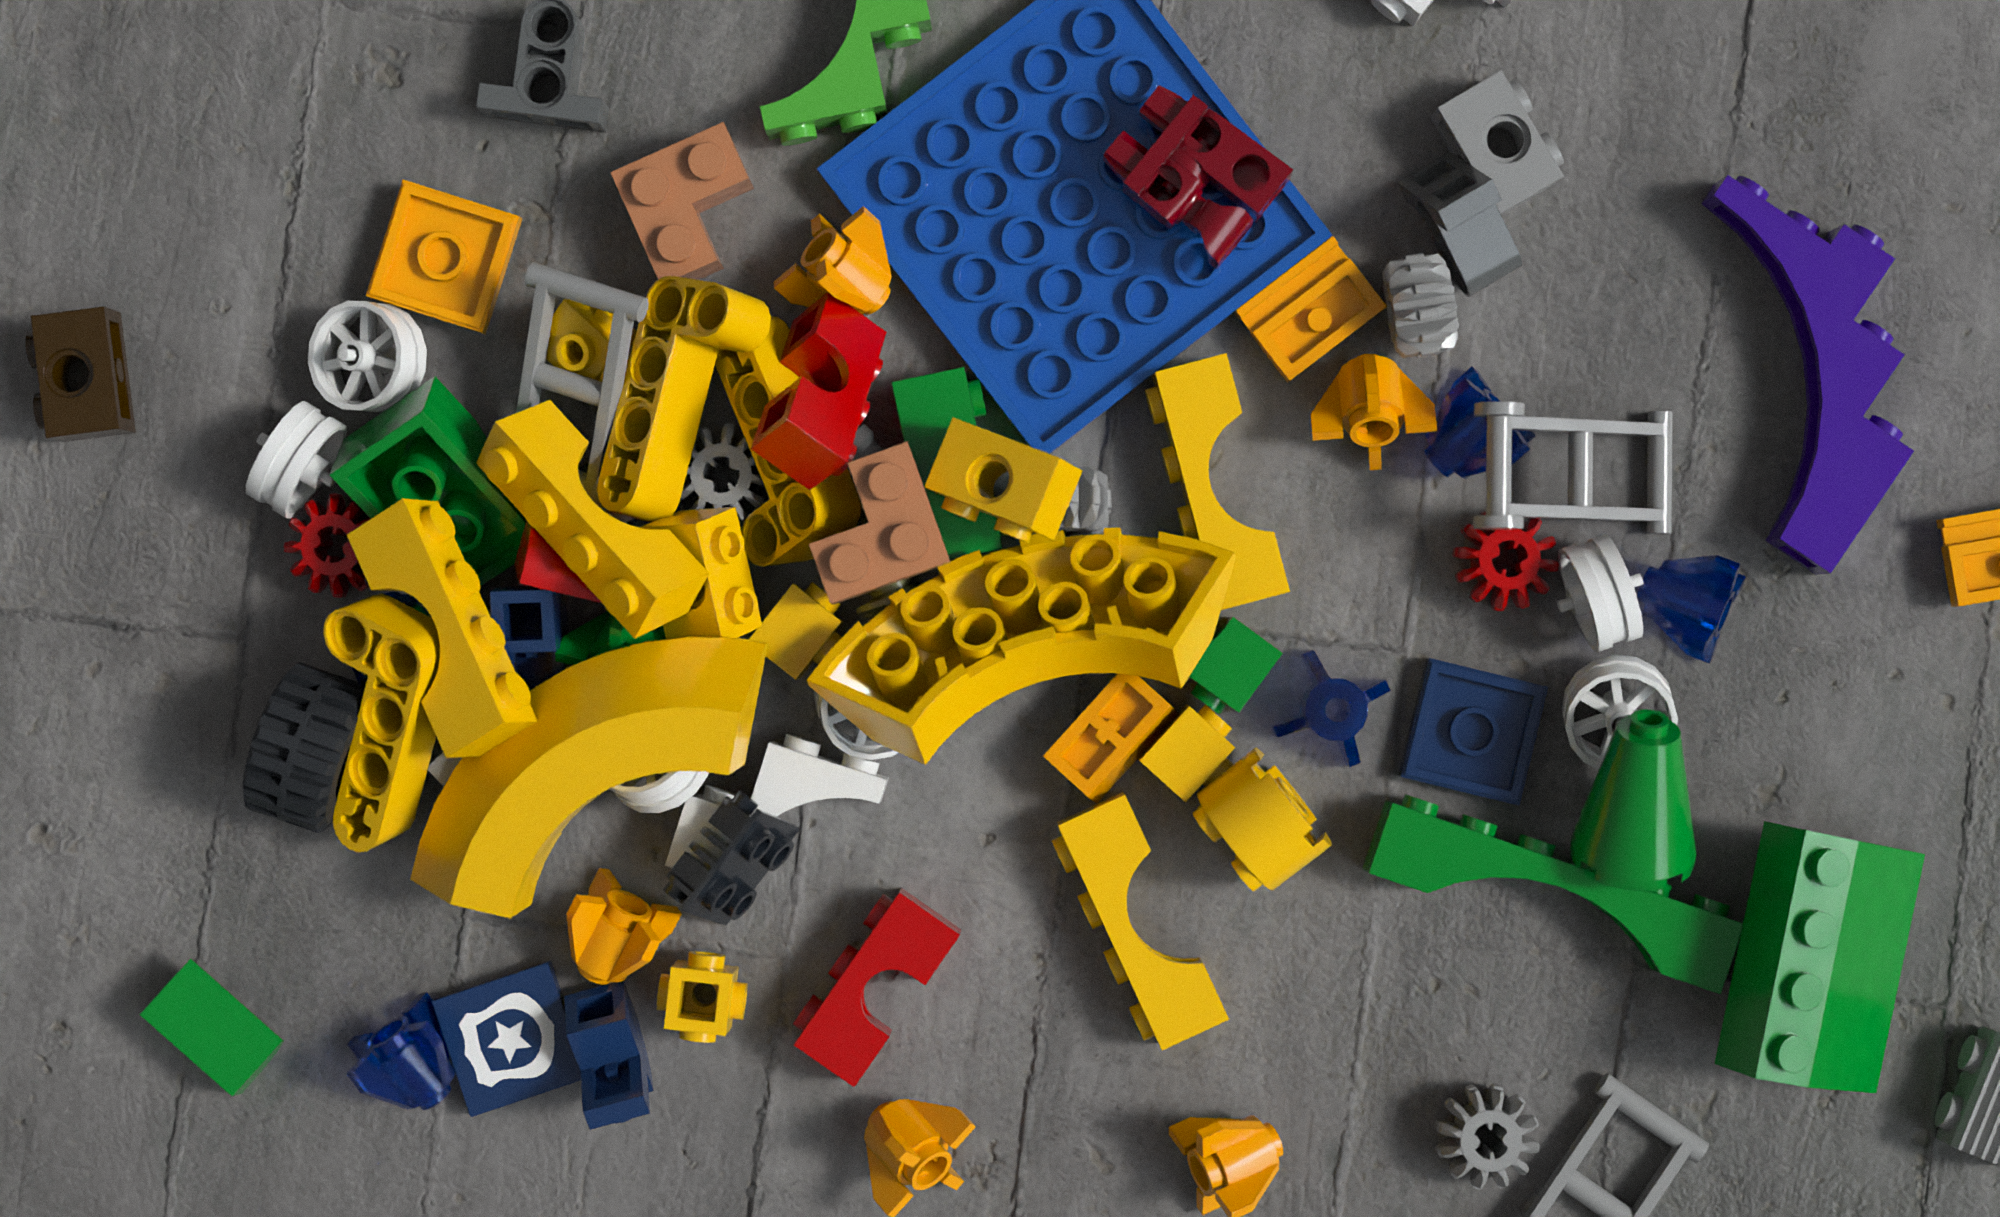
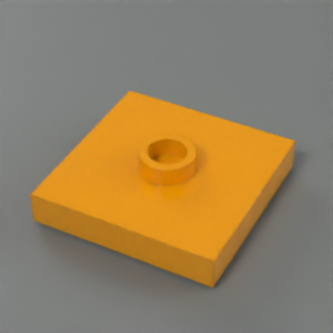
[366,179,522,335]

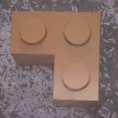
[610,122,754,280]
[809,442,951,605]

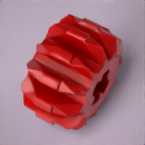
[284,493,371,598]
[1452,511,1559,611]

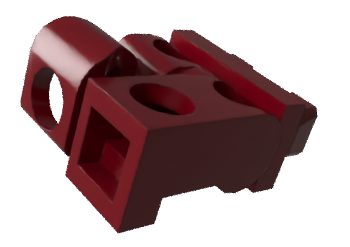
[1103,85,1294,269]

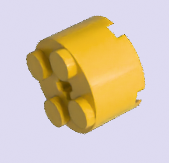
[1193,747,1332,892]

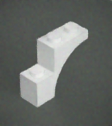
[665,734,889,869]

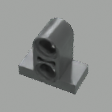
[476,0,609,132]
[1397,151,1522,297]

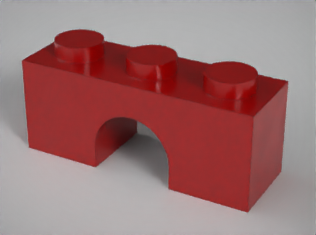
[751,292,887,490]
[792,888,961,1087]

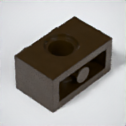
[25,306,136,442]

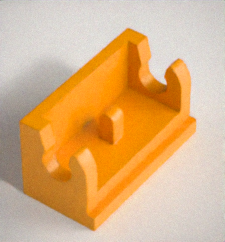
[1043,674,1178,804]

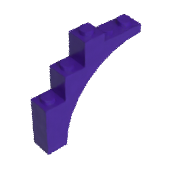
[1701,175,1914,575]

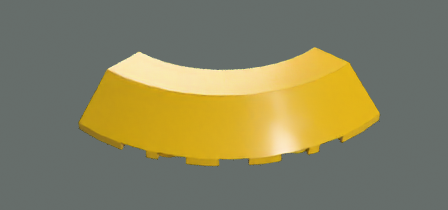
[807,527,1236,765]
[410,636,768,918]

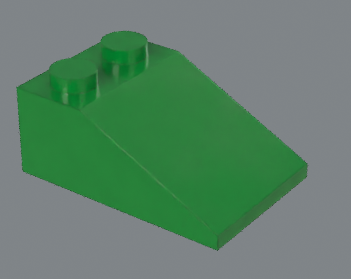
[329,376,526,586]

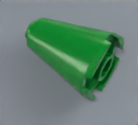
[1570,709,1696,891]

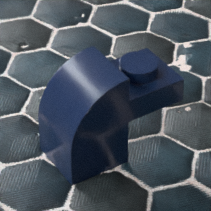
[490,586,569,691]
[564,981,654,1130]

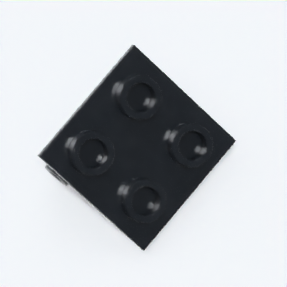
[663,790,800,926]

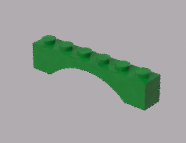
[1362,794,1743,994]

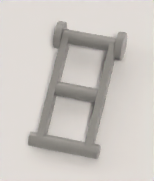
[516,262,649,515]
[1473,402,1673,534]
[1523,1073,1709,1217]

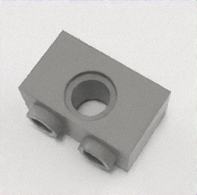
[1430,70,1564,216]

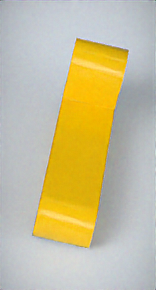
[597,276,771,523]
[715,316,861,567]
[323,594,440,853]

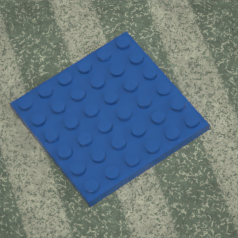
[817,0,1332,454]

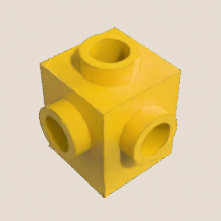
[546,299,637,382]
[657,951,748,1043]

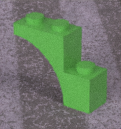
[760,0,932,146]

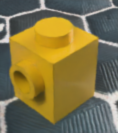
[749,582,844,680]
[1138,705,1235,803]

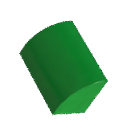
[140,959,284,1097]

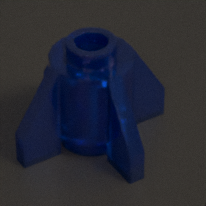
[1424,366,1536,479]
[1637,555,1746,664]
[1271,650,1390,767]
[347,992,455,1110]

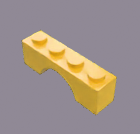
[1145,353,1290,610]
[476,400,709,639]
[347,498,537,758]
[1051,792,1229,1051]

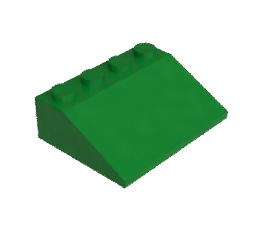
[1714,821,1925,1093]

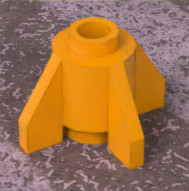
[773,206,892,315]
[1311,354,1437,470]
[566,868,682,985]
[864,1099,976,1217]
[1169,1115,1283,1217]

